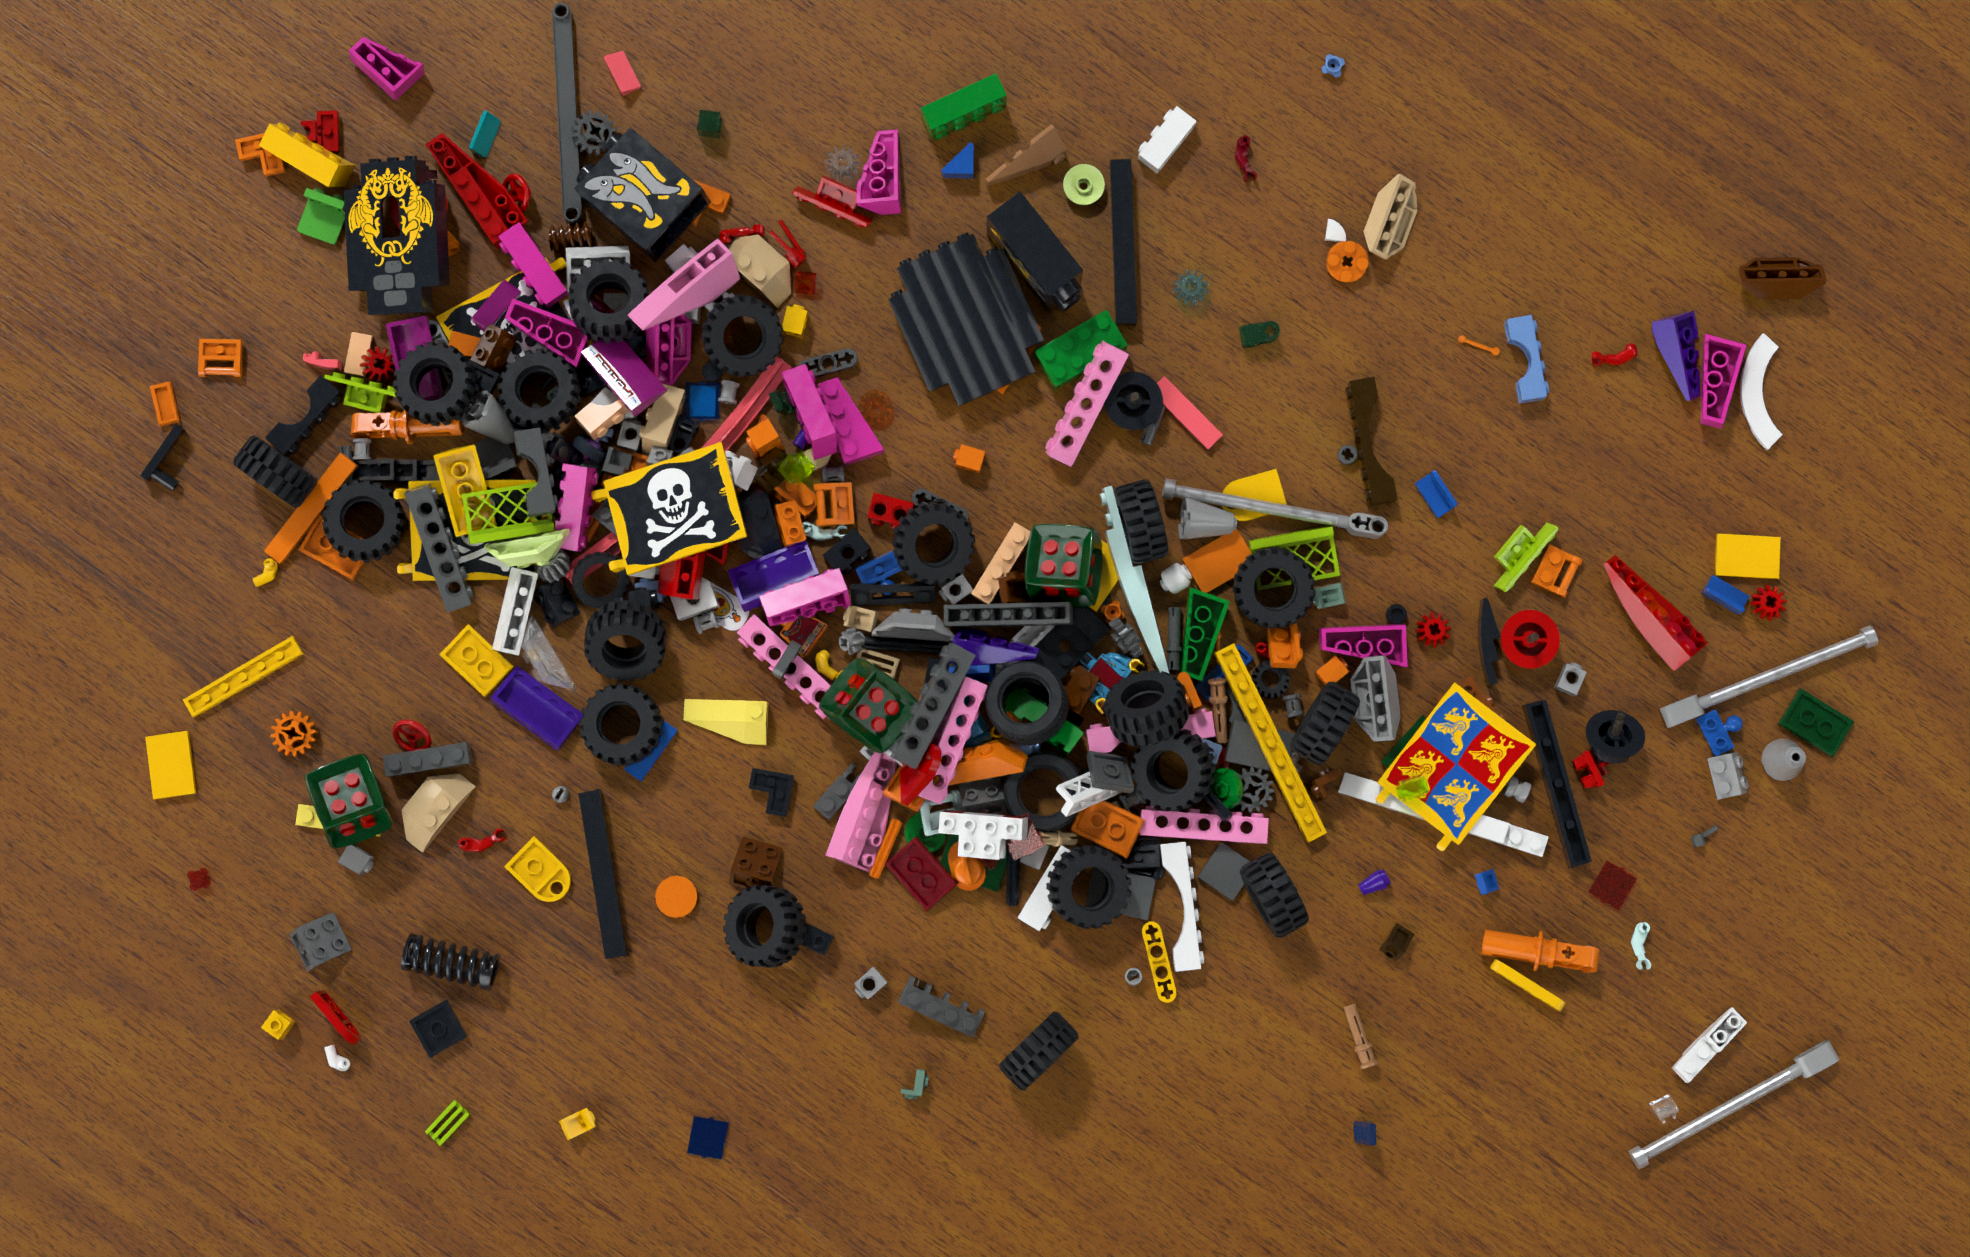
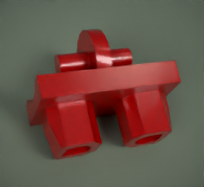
[1571,750,1609,789]

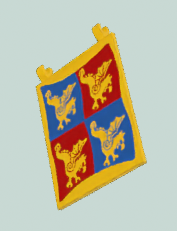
[1375,682,1536,851]

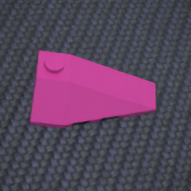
[857,129,902,215]

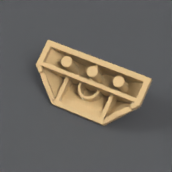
[1363,174,1418,259]
[724,235,792,309]
[402,773,476,853]

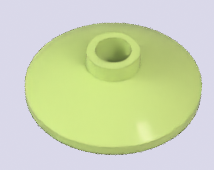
[1063,164,1105,205]

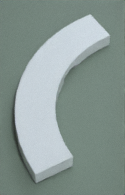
[1740,333,1782,450]

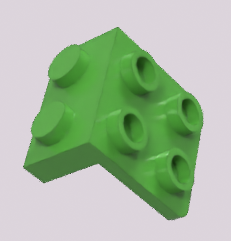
[297,187,345,245]

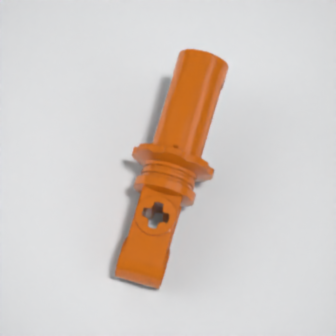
[350,410,466,444]
[1481,929,1600,973]

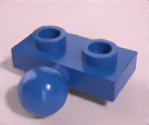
[855,550,902,596]
[1696,709,1743,757]

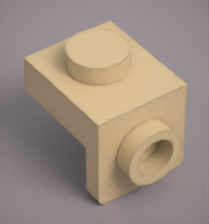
[843,605,879,632]

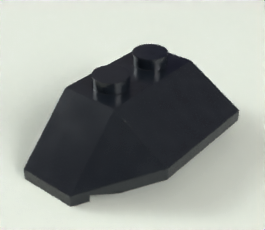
[737,482,784,559]

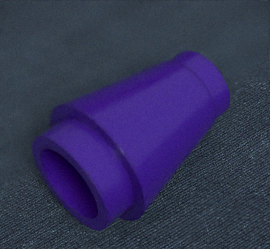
[1358,869,1391,895]

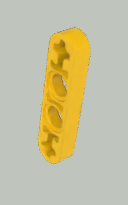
[1142,921,1176,1003]
[1490,959,1566,1012]

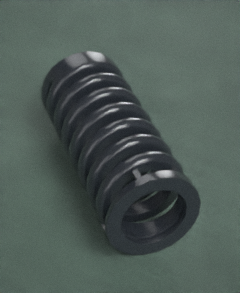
[401,933,500,991]

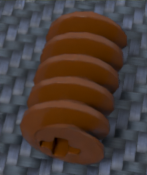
[549,222,593,251]

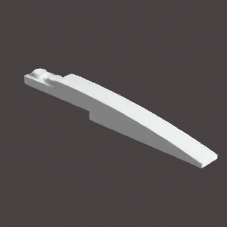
[1338,772,1548,857]

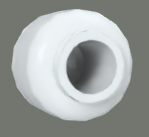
[1160,563,1192,594]

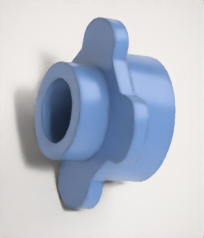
[1321,54,1345,78]

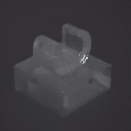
[1649,1094,1679,1124]

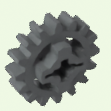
[571,110,617,156]
[1109,617,1144,659]
[1236,767,1274,813]

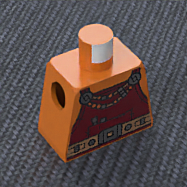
[780,615,828,659]

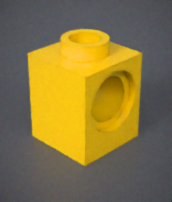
[782,304,808,338]
[261,1009,296,1040]

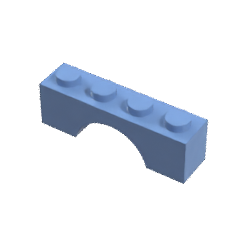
[1504,315,1549,404]

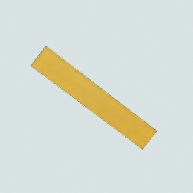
[183,636,304,718]

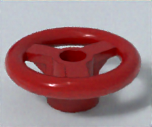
[502,173,531,213]
[392,719,432,752]

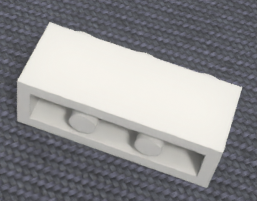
[1138,106,1196,174]

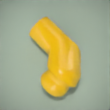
[252,558,278,587]
[815,650,838,681]

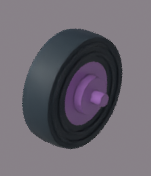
[573,434,608,464]

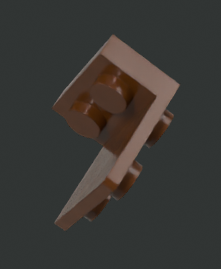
[729,837,783,888]

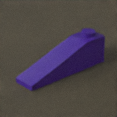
[1652,311,1700,401]
[950,628,1040,666]

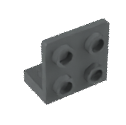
[475,437,520,480]
[958,776,1007,814]
[289,912,351,972]

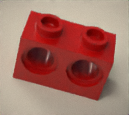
[867,493,915,530]

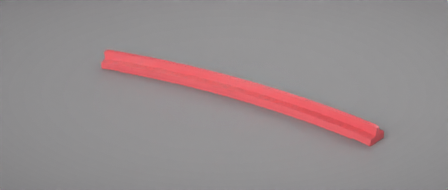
[565,357,792,586]

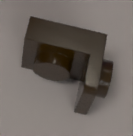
[1379,923,1415,961]

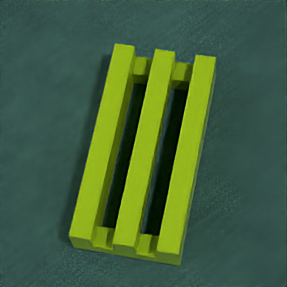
[425,1100,470,1146]

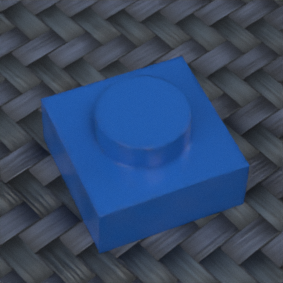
[1475,869,1499,895]

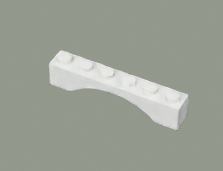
[1159,842,1204,972]

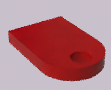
[900,743,942,806]
[310,990,362,1045]

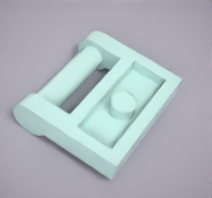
[920,789,963,836]

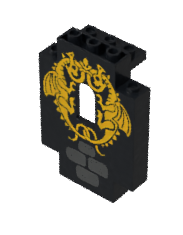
[344,156,450,315]

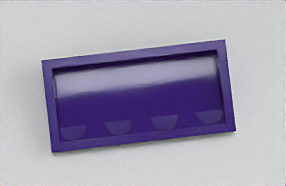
[728,540,820,612]
[491,666,583,751]

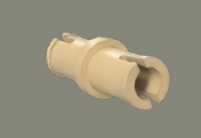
[1036,830,1078,847]

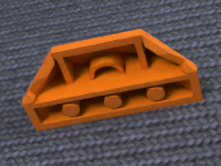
[949,738,1028,785]

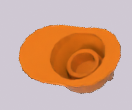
[948,841,986,891]

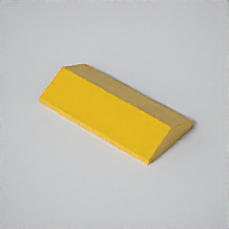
[433,444,497,537]

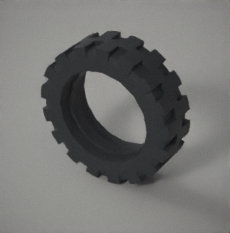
[572,551,629,609]

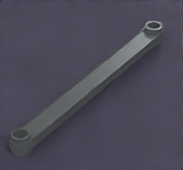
[552,2,583,225]

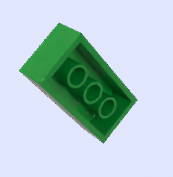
[921,73,1007,140]
[1034,309,1128,391]

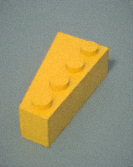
[259,122,356,187]

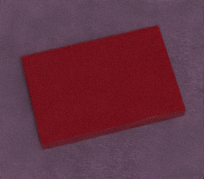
[885,836,959,912]

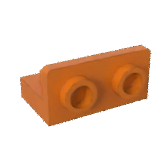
[774,473,817,519]
[773,500,806,548]
[1267,623,1303,669]

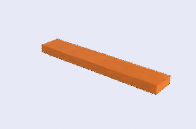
[264,453,358,564]

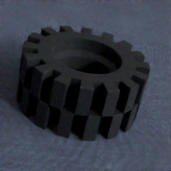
[1251,660,1290,699]

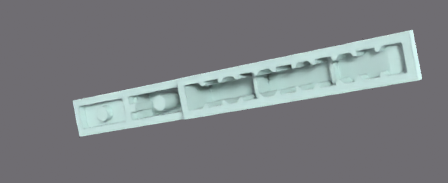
[1100,486,1169,673]

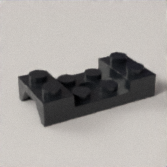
[1021,607,1110,680]

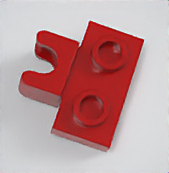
[300,110,340,153]

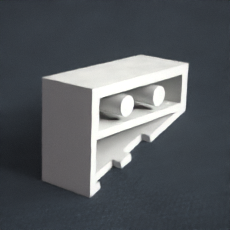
[565,246,630,293]

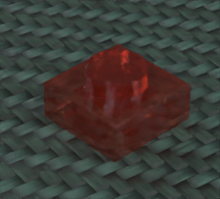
[794,271,816,295]

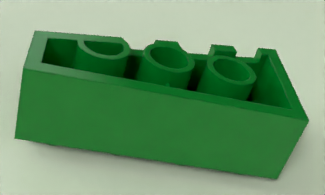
[1180,587,1230,681]
[1006,685,1084,757]

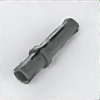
[1166,607,1182,671]

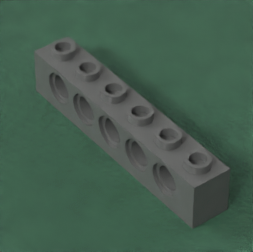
[405,483,475,612]
[944,602,1073,628]
[890,643,976,769]

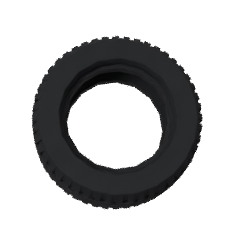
[985,661,1069,746]
[1003,751,1084,832]

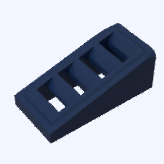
[1353,1121,1376,1145]

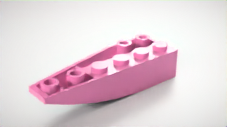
[628,238,740,330]
[825,752,897,872]

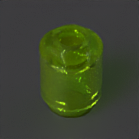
[1395,776,1429,802]

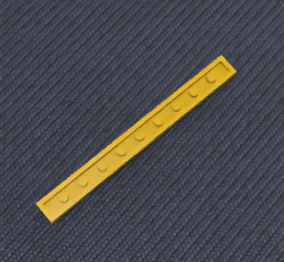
[1214,643,1327,843]

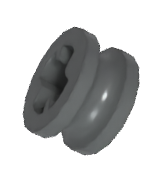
[1337,445,1357,465]

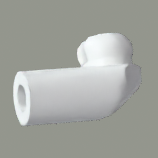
[324,1044,350,1071]

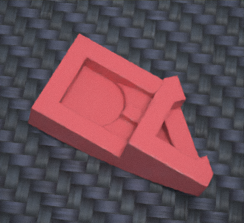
[303,351,342,371]

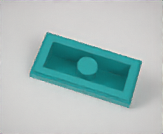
[469,110,501,158]

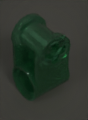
[1238,321,1280,348]

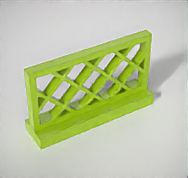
[461,482,555,544]
[1248,526,1340,590]

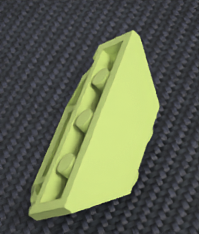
[484,529,570,569]

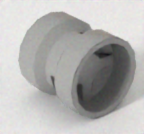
[1503,776,1531,803]

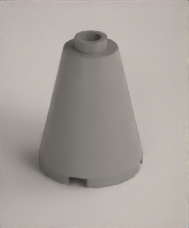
[460,391,518,445]
[1178,498,1237,540]
[1761,739,1806,781]

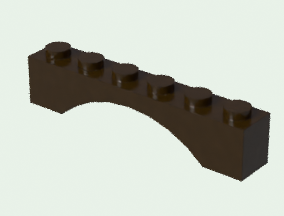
[1345,377,1398,506]

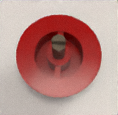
[1501,610,1560,669]

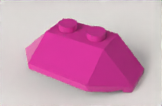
[645,314,692,385]

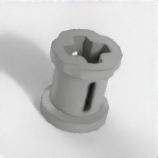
[718,380,740,405]
[352,438,371,461]
[693,610,720,634]

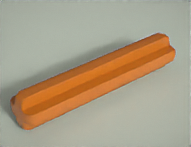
[869,819,902,879]

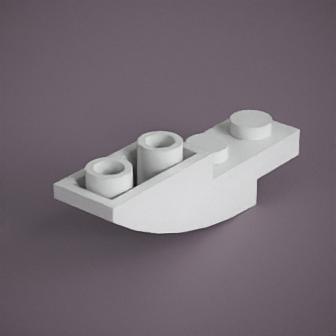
[1672,1007,1747,1083]

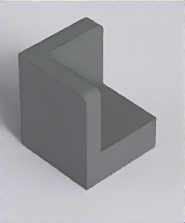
[602,447,633,477]

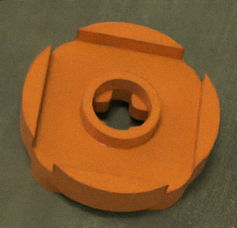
[1326,241,1369,282]

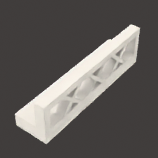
[1056,772,1122,817]

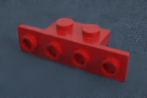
[792,176,873,228]

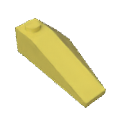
[683,699,769,745]

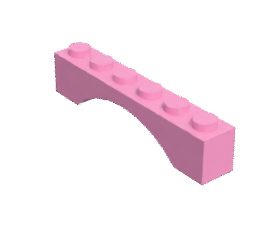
[1086,708,1216,753]

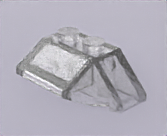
[521,615,577,691]

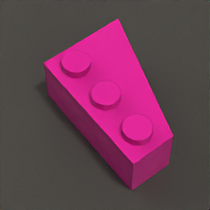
[349,37,425,101]

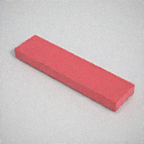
[1157,376,1223,450]

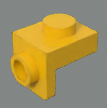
[559,1108,596,1140]

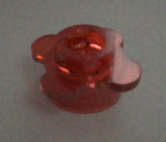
[187,868,210,891]

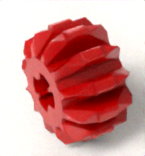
[359,347,395,383]
[1750,585,1787,621]
[1415,612,1452,648]

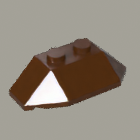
[1739,257,1827,299]

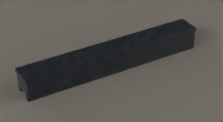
[1109,159,1137,326]
[1522,700,1592,868]
[578,789,629,959]

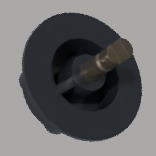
[1104,372,1163,430]
[1585,710,1645,764]

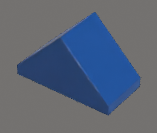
[941,142,974,179]

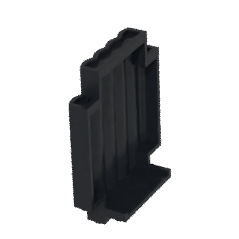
[888,232,1044,407]

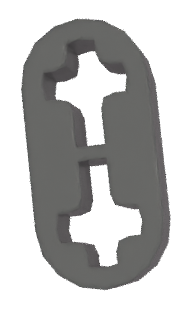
[772,640,802,679]

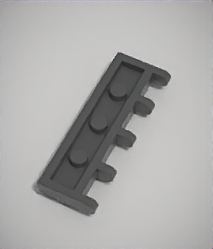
[898,976,985,1037]

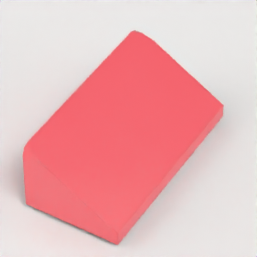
[604,51,642,96]

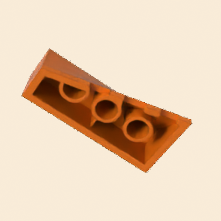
[746,414,784,459]

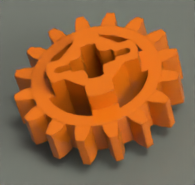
[270,711,318,757]

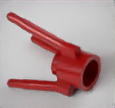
[770,219,806,269]

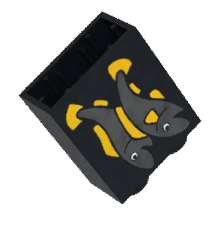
[574,127,711,263]
[987,191,1083,312]

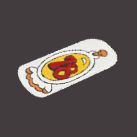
[689,577,749,631]

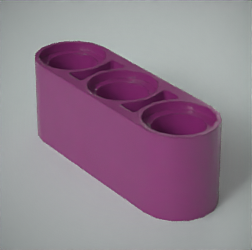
[471,278,521,332]

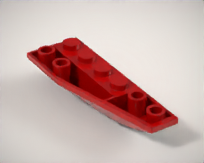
[425,133,528,250]
[657,550,706,600]
[1604,555,1708,671]

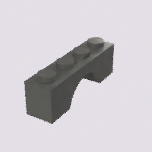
[514,428,558,518]
[383,742,473,778]

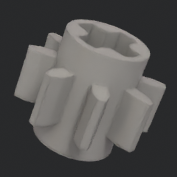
[839,627,865,655]

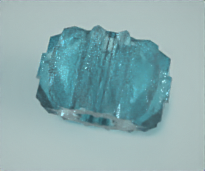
[1173,270,1208,305]

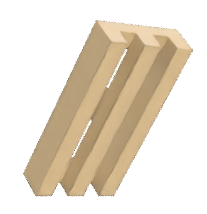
[856,648,900,679]

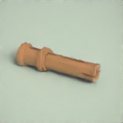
[1208,678,1228,743]
[1343,1003,1379,1069]

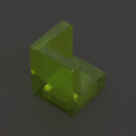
[778,452,815,484]

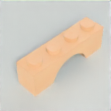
[575,399,629,441]
[971,523,1030,604]

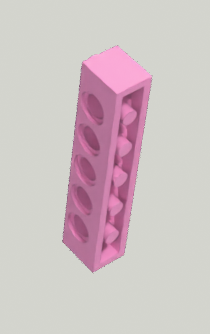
[1045,340,1129,467]
[737,614,831,720]
[918,676,988,805]
[1139,806,1269,844]

